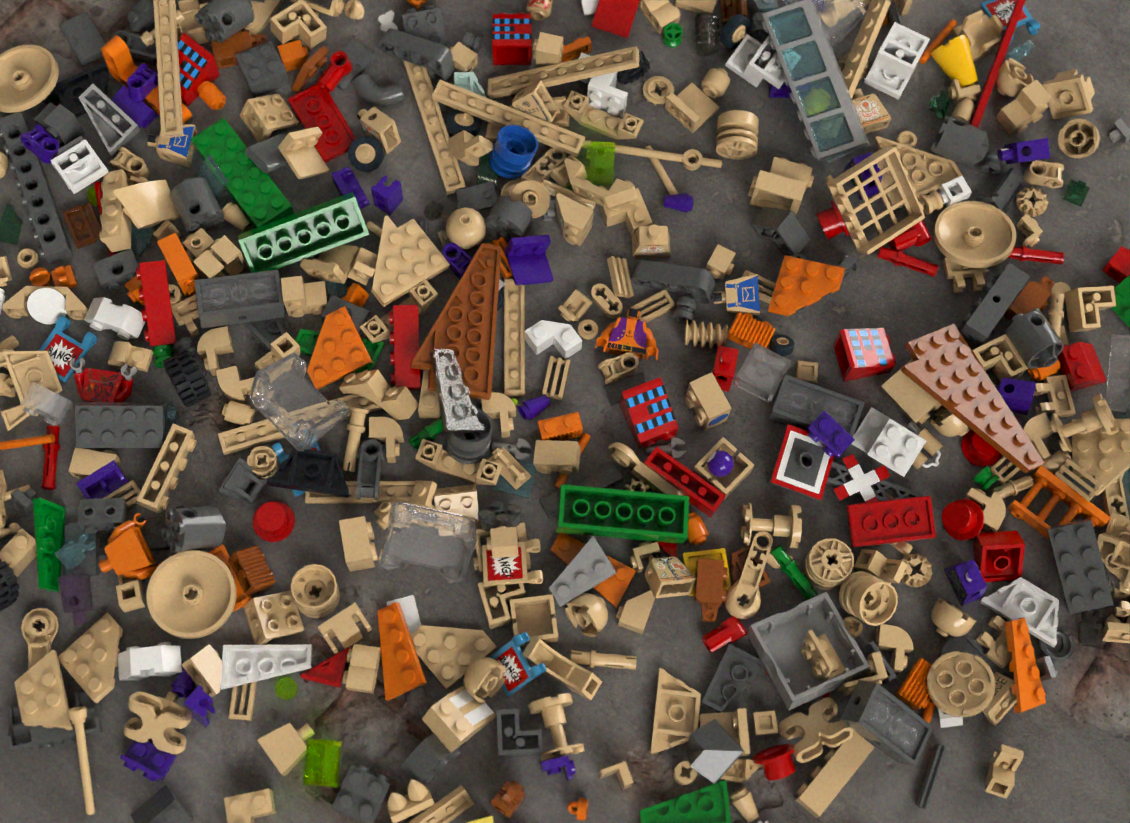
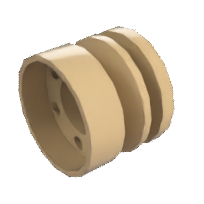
[716,110,759,160]
[803,538,854,590]
[291,564,340,618]
[839,571,898,626]

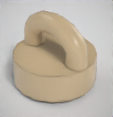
[345,0,364,20]

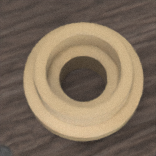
[17,249,39,269]
[578,320,598,340]

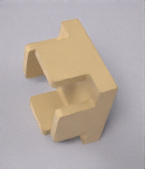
[177,0,210,44]
[952,10,1005,62]
[1042,69,1095,120]
[318,603,372,654]

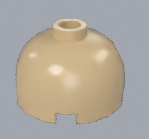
[996,58,1034,98]
[1058,118,1100,159]
[446,207,486,250]
[930,406,970,437]
[565,593,608,637]
[931,597,976,638]
[464,657,507,703]

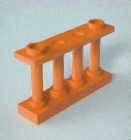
[1007,466,1111,540]

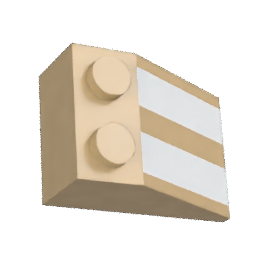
[422,686,497,753]

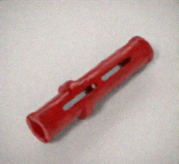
[877,246,939,277]
[1008,246,1064,265]
[41,425,61,490]

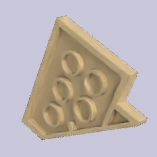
[874,136,962,211]
[371,215,450,307]
[1072,419,1130,495]

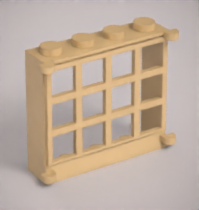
[826,142,925,255]

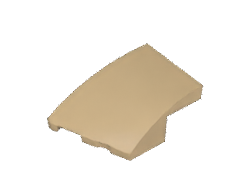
[110,180,180,229]
[1097,512,1130,588]

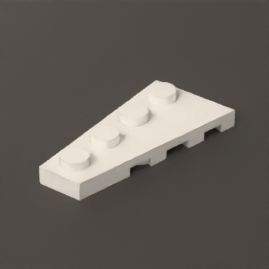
[220,644,312,690]

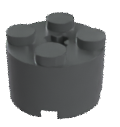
[485,196,533,241]

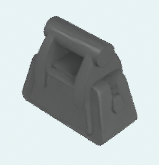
[219,458,265,504]

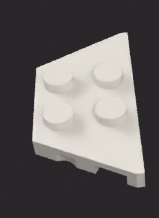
[980,577,1059,648]

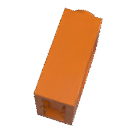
[157,233,200,297]

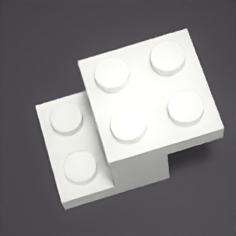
[864,22,930,100]
[725,34,801,89]
[579,52,628,118]
[51,136,109,194]
[852,407,927,477]

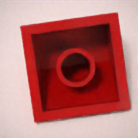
[1057,342,1107,392]
[974,530,1025,582]

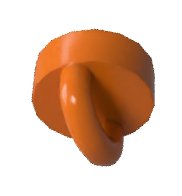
[29,267,52,286]
[567,797,588,821]

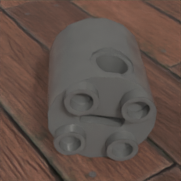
[195,0,255,43]
[930,116,989,168]
[170,177,225,234]
[1004,308,1064,369]
[161,505,226,553]

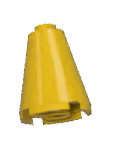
[931,35,978,88]

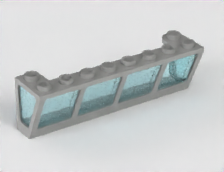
[762,0,870,165]

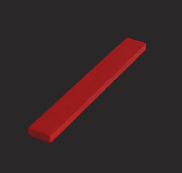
[970,0,1026,127]

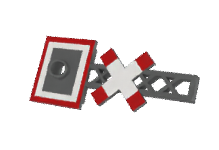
[766,424,923,503]

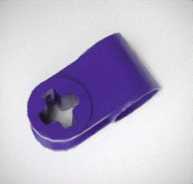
[127,63,158,102]
[20,124,59,164]
[442,243,473,279]

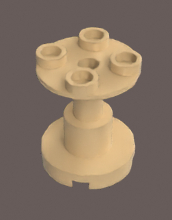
[1050,394,1119,452]
[740,503,802,548]
[528,693,584,761]

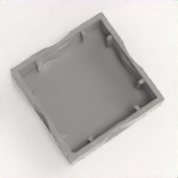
[747,592,870,710]

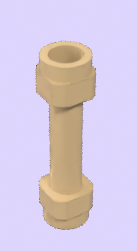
[140,9,185,47]

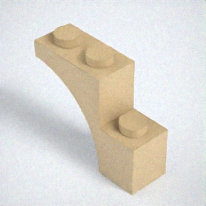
[339,369,419,421]
[522,636,602,700]

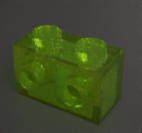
[585,141,615,185]
[303,739,342,787]

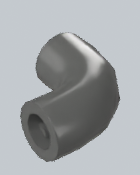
[352,73,405,107]

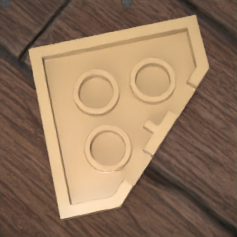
[58,612,123,703]
[410,625,497,690]

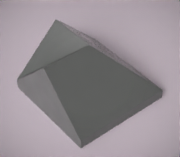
[686,719,745,784]

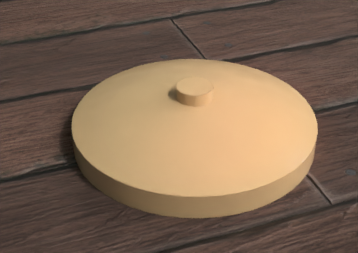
[0,45,59,113]
[934,201,1016,268]
[147,550,237,639]

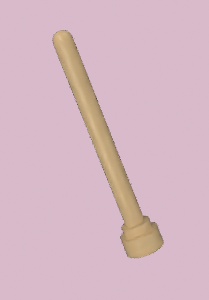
[68,707,95,815]

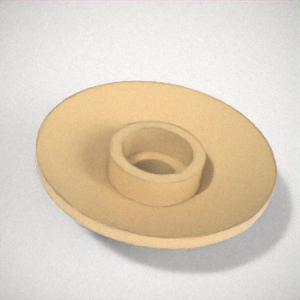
[511,180,551,219]

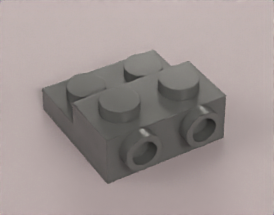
[331,764,392,823]

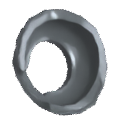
[1039,630,1075,661]

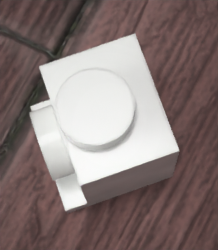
[938,176,972,207]

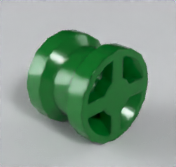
[663,23,683,48]
[152,345,173,368]
[973,465,1000,491]

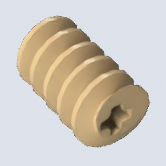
[684,320,728,349]

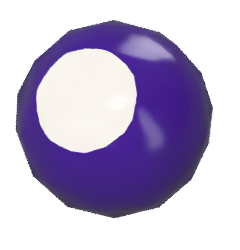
[707,450,734,477]

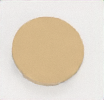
[927,651,995,717]

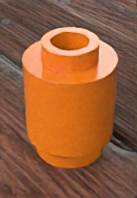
[197,81,226,110]
[1028,360,1060,382]
[687,512,709,546]

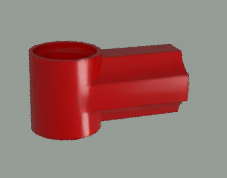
[317,51,352,92]
[889,220,932,251]
[702,616,748,654]

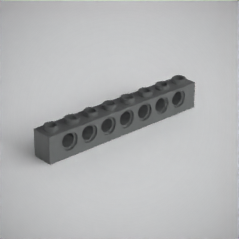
[0,112,73,264]

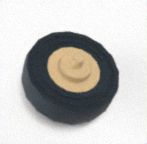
[720,14,751,49]
[446,109,481,136]
[348,136,384,172]

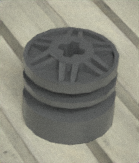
[446,407,493,464]

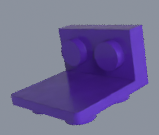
[505,235,554,286]

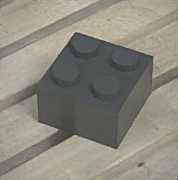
[235,41,290,98]

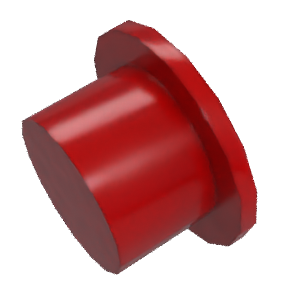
[816,200,850,239]
[961,429,1002,467]
[942,499,984,541]
[253,501,295,543]
[752,743,796,781]

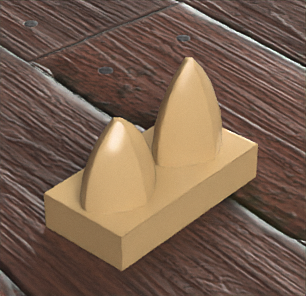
[1101,614,1130,643]
[386,779,435,823]

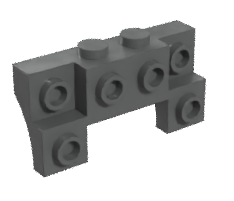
[7,692,103,752]

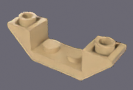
[563,90,644,140]
[564,158,638,208]
[360,279,438,343]
[2,286,88,320]
[415,439,503,485]

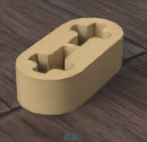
[591,283,623,319]

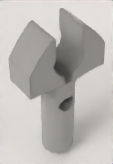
[491,438,531,462]
[646,438,686,460]

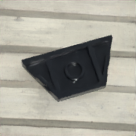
[42,62,108,118]
[267,448,349,498]

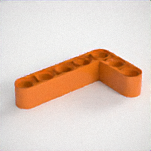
[101,35,192,124]

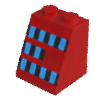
[492,13,532,65]
[178,32,220,107]
[833,328,896,382]
[619,377,679,449]

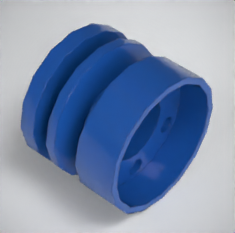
[489,125,538,179]

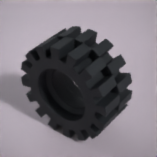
[617,50,650,84]

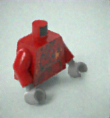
[70,358,137,402]

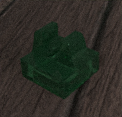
[928,91,950,119]
[1062,179,1090,207]

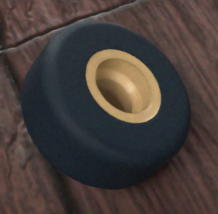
[769,335,795,356]

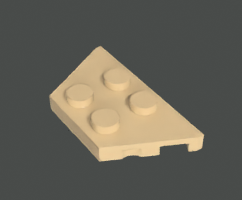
[14,650,73,730]
[650,668,701,754]

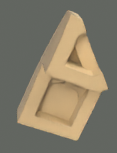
[720,759,762,783]

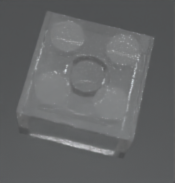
[733,343,792,403]
[20,382,75,426]

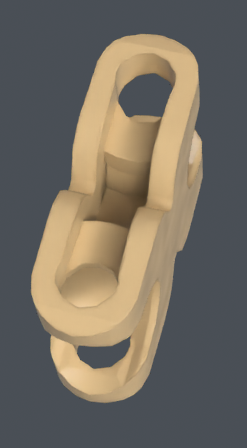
[124,692,192,754]
[778,697,854,763]

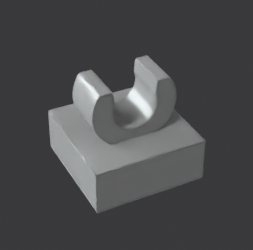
[1109,118,1130,143]

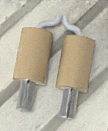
[907,421,943,470]

